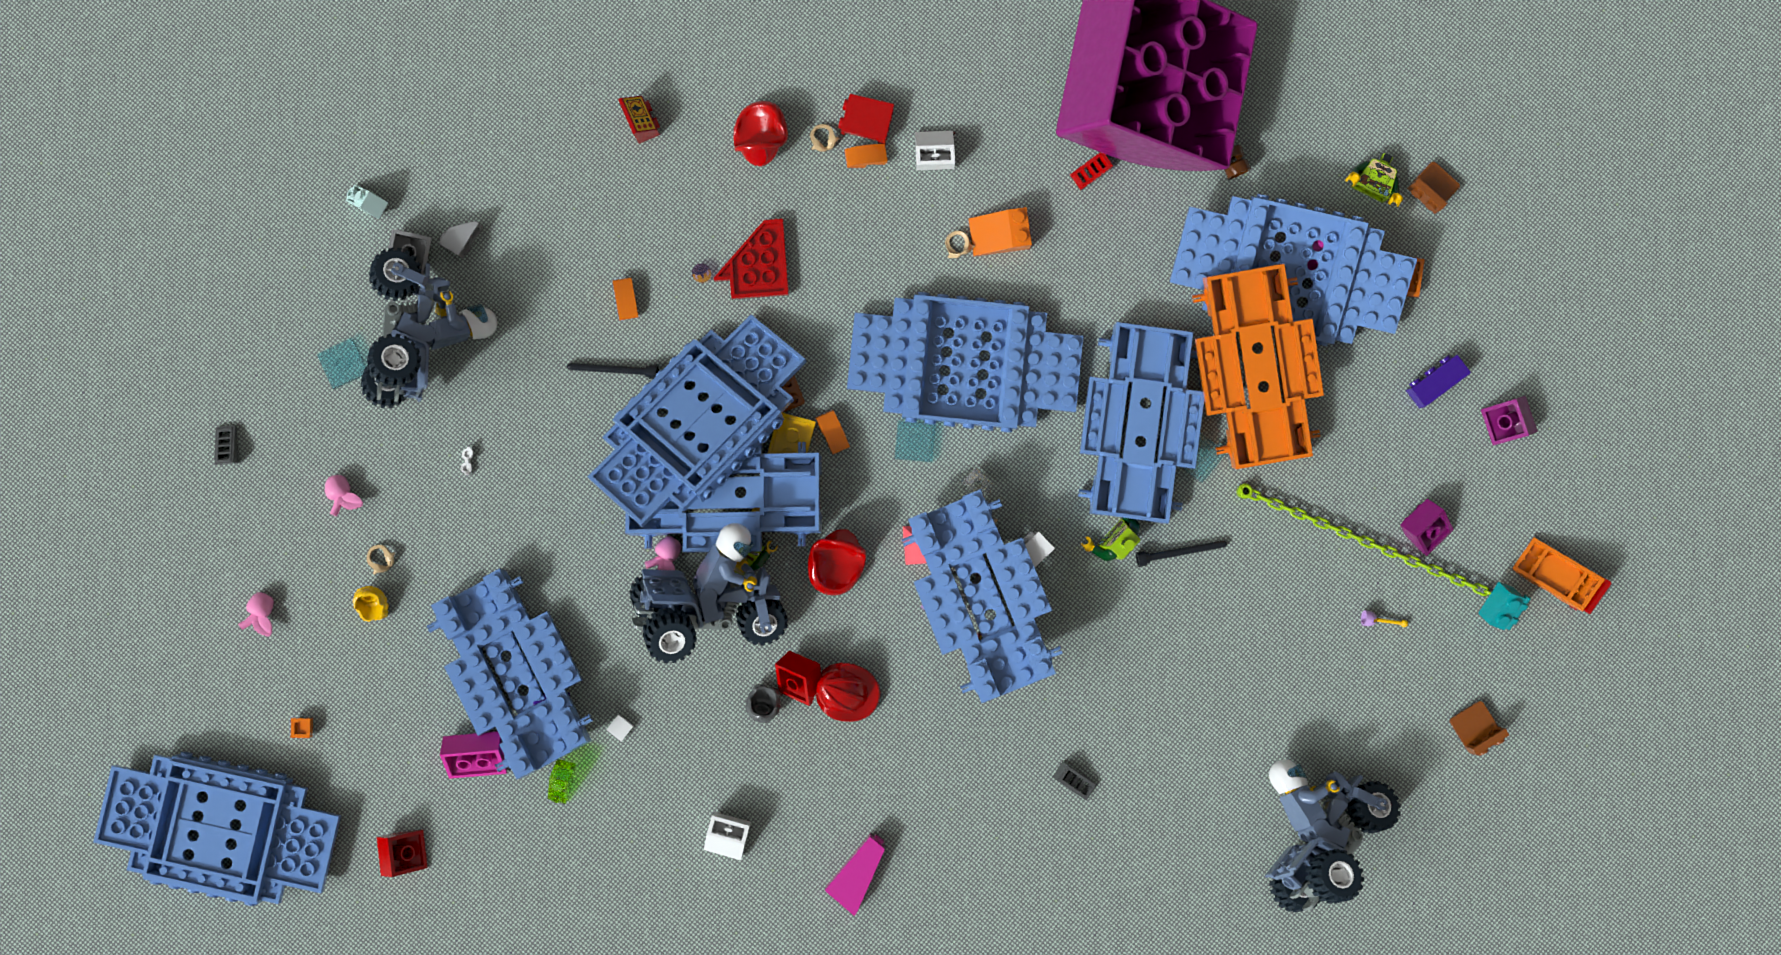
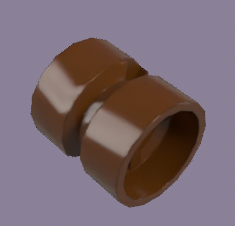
[1224,144,1251,180]

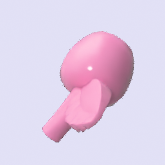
[325,475,363,516]
[644,536,682,570]
[238,592,274,636]

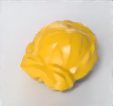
[353,586,389,622]

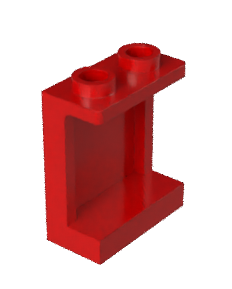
[838,94,894,145]

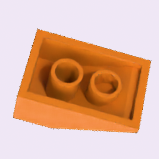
[968,207,1032,257]

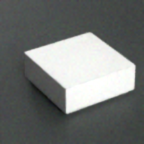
[606,714,634,742]

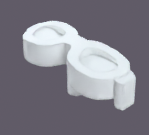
[461,447,474,476]

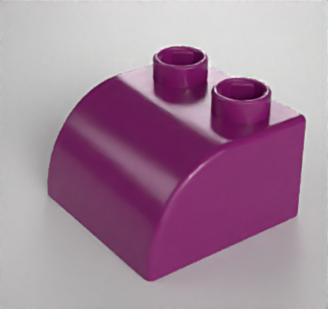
[1056,0,1258,171]

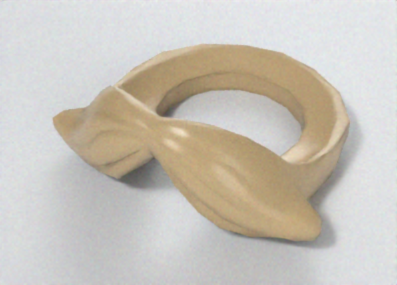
[810,124,839,152]
[945,231,975,258]
[367,545,395,575]

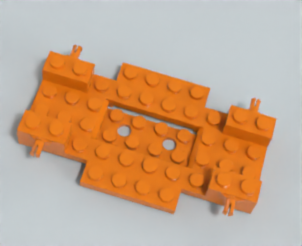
[1192,264,1324,469]

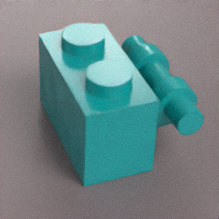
[1478,582,1531,630]

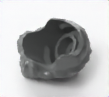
[745,684,781,723]

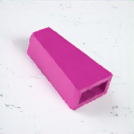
[825,833,885,916]

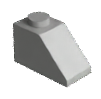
[439,221,483,259]

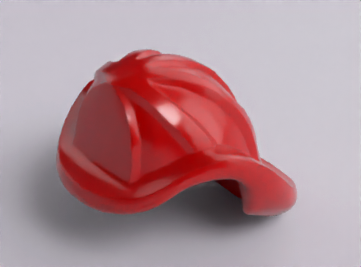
[733,101,788,167]
[808,529,867,596]
[816,663,881,722]

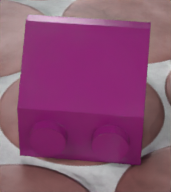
[1481,395,1538,446]
[1400,499,1454,556]

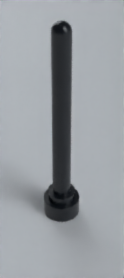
[567,363,659,379]
[1135,540,1227,567]

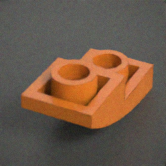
[844,144,888,168]
[612,277,638,320]
[815,410,850,454]

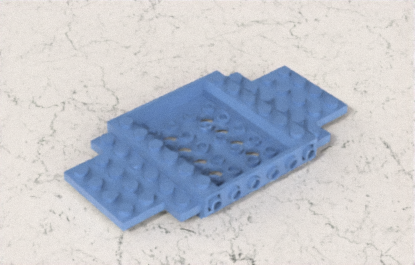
[1169,194,1417,346]
[847,292,1083,433]
[587,315,806,527]
[93,752,341,906]

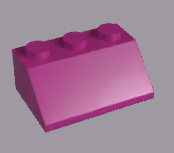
[440,732,507,779]

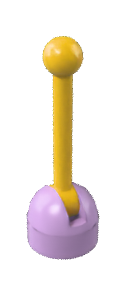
[1361,610,1408,627]

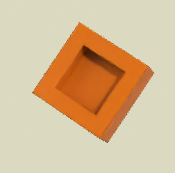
[290,718,313,738]

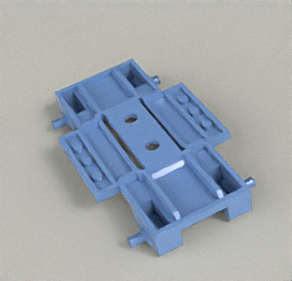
[1078,322,1204,524]
[625,436,822,553]
[901,489,1063,703]
[427,568,593,779]

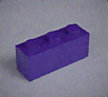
[1405,355,1471,409]

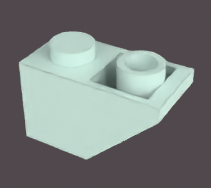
[345,184,388,219]

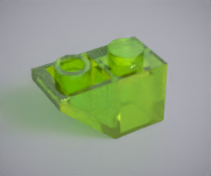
[547,759,576,804]

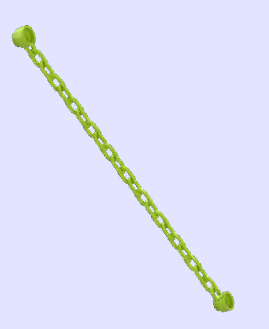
[1236,483,1491,596]

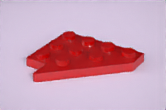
[713,219,789,300]

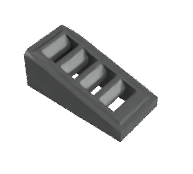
[214,425,239,465]
[1053,762,1097,801]

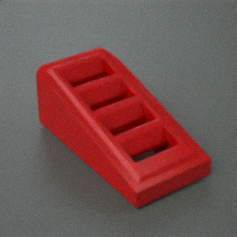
[1070,152,1113,191]

